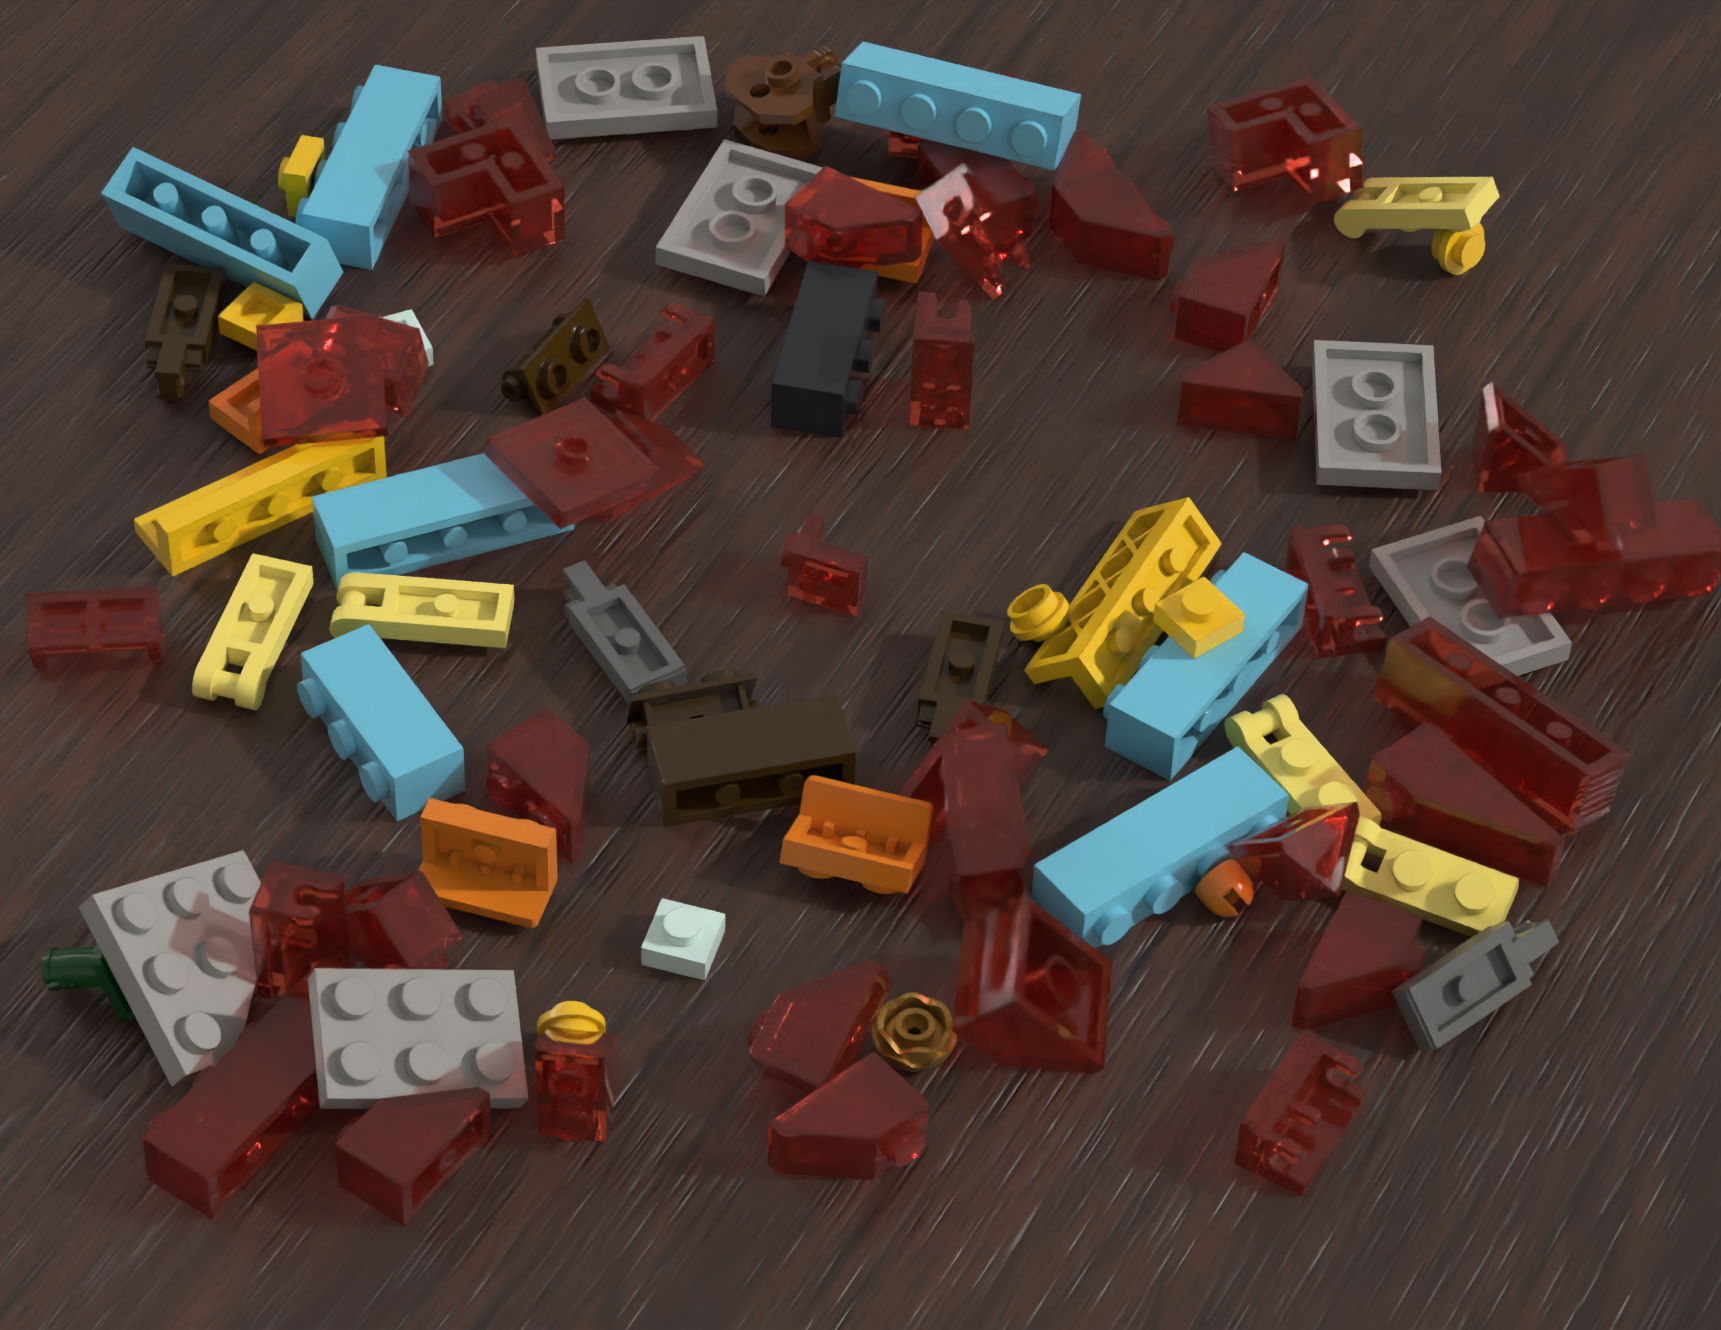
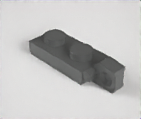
[562,560,687,703]
[1392,919,1559,1051]

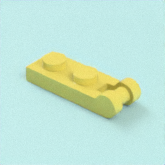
[1334,177,1500,239]
[192,553,314,710]
[329,572,514,648]
[1225,694,1382,855]
[1321,814,1519,937]

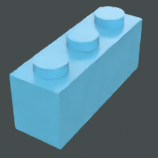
[297,624,466,821]

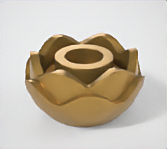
[872,992,958,1072]

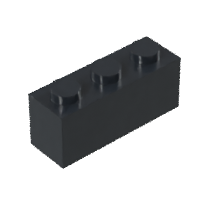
[771,261,887,438]

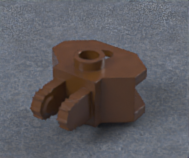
[725,45,843,160]

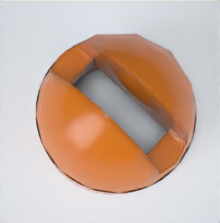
[1195,859,1254,918]

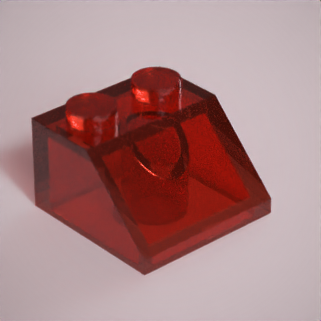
[952,894,1113,1074]

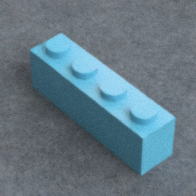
[835,42,1081,170]
[296,65,443,270]
[101,147,344,319]
[312,436,575,591]
[1103,552,1308,781]
[1031,746,1289,957]

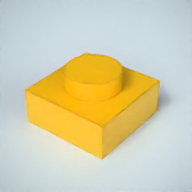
[278,135,326,217]
[218,282,304,356]
[1153,577,1245,659]

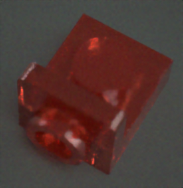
[781,513,868,617]

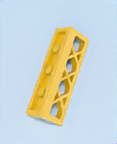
[134,420,387,577]
[1024,497,1222,709]

